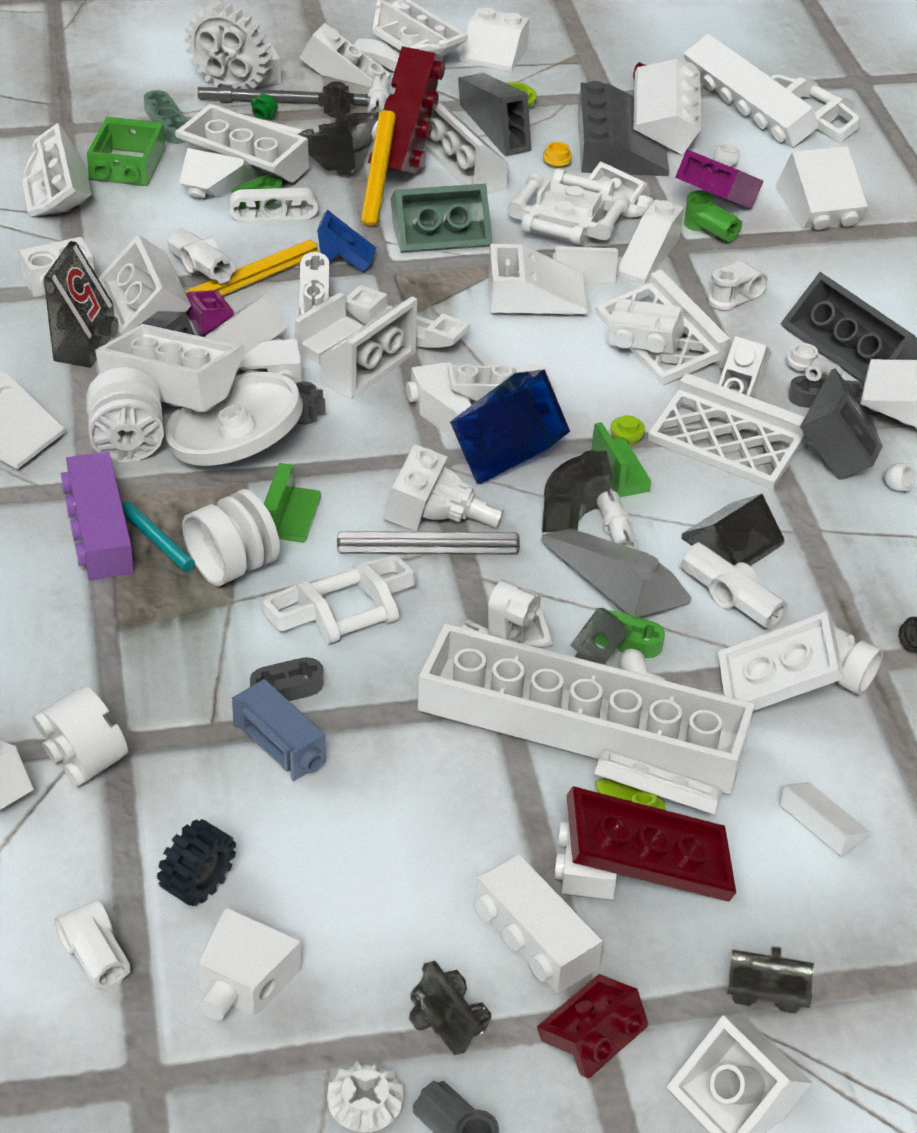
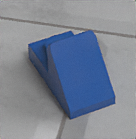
[317,210,376,272]

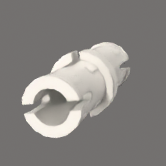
[367,76,390,120]
[597,491,639,549]

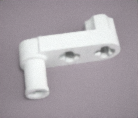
[299,252,329,316]
[462,580,541,644]

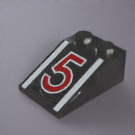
[44,241,118,368]

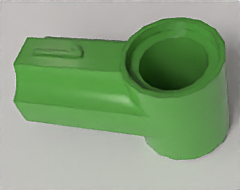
[684,191,742,243]

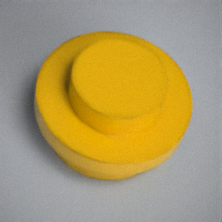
[543,142,572,168]

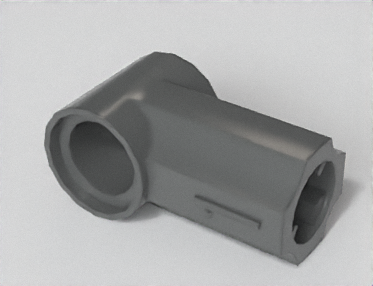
[413,1080,499,1133]

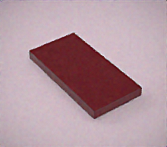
[566,786,736,902]

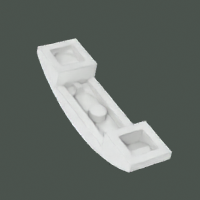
[346,285,471,348]

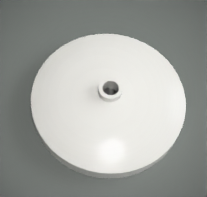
[165,372,303,466]

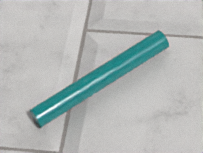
[122,502,195,572]

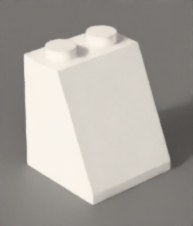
[775,146,868,230]

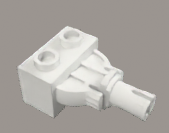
[383,444,505,532]

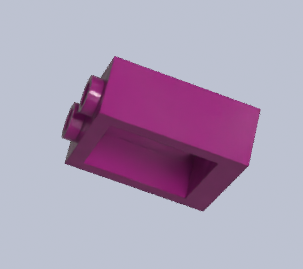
[675,149,764,209]

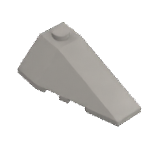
[541,528,692,618]

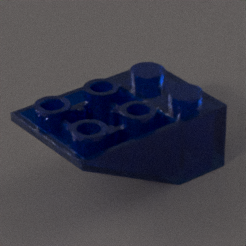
[450,369,570,484]

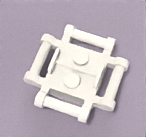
[507,168,630,246]

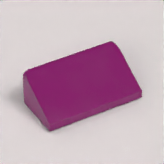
[186,290,234,335]

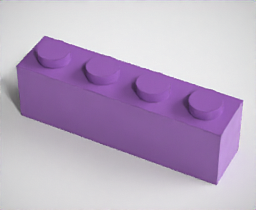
[61,451,134,580]

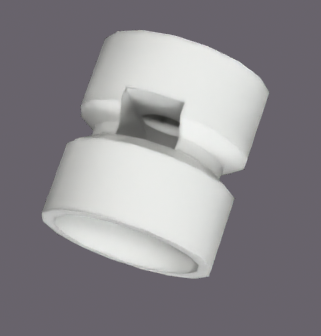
[834,626,883,695]

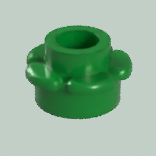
[251,94,278,120]

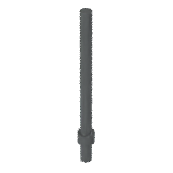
[198,85,368,106]

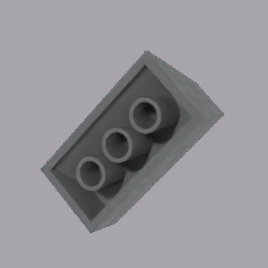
[780,272,917,382]

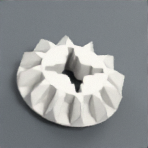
[327,1061,404,1132]

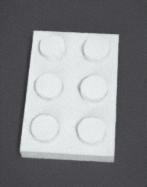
[718,611,844,711]

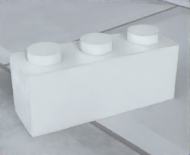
[474,854,603,994]

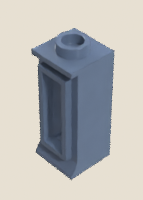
[232,679,326,782]

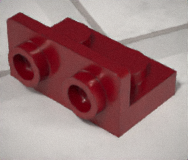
[537,974,648,1078]

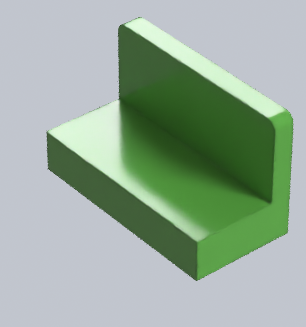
[591,422,651,497]
[264,463,321,543]

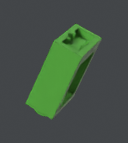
[87,116,166,186]

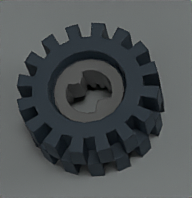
[157,819,236,906]

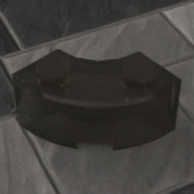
[541,450,612,533]

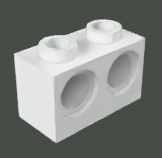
[19,237,95,297]

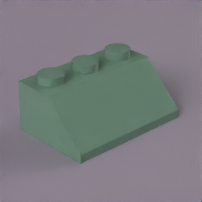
[390,183,492,252]

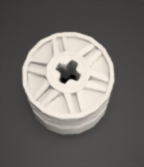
[86,367,164,462]
[182,489,280,587]

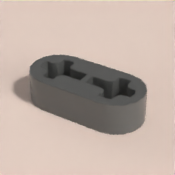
[250,657,324,701]

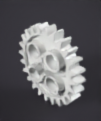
[184,2,272,89]

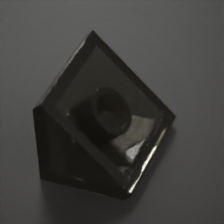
[681,494,785,566]

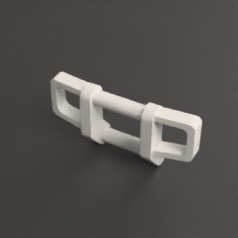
[771,74,859,142]
[262,555,415,644]

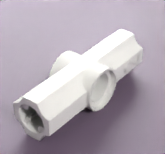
[167,227,236,284]
[681,542,788,630]

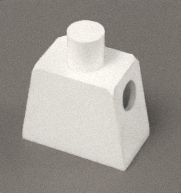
[197,907,301,1021]

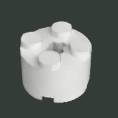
[32,686,128,787]

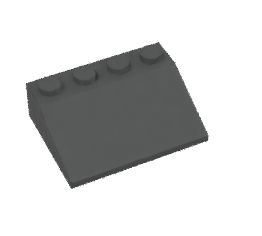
[578,81,669,176]

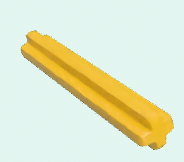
[361,110,396,227]

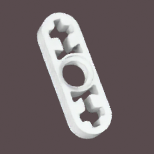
[229,188,318,221]

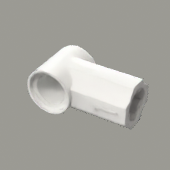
[54,899,130,990]

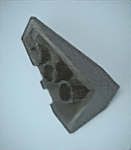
[297,112,379,175]

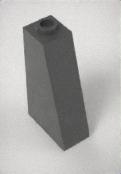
[458,73,531,156]

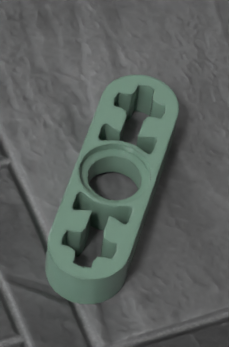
[144,90,188,144]

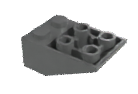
[800,368,883,480]

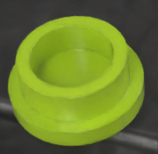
[610,415,645,446]

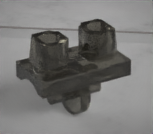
[727,945,814,1014]
[409,961,491,1056]

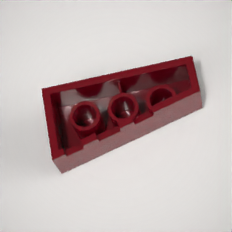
[368,46,445,175]

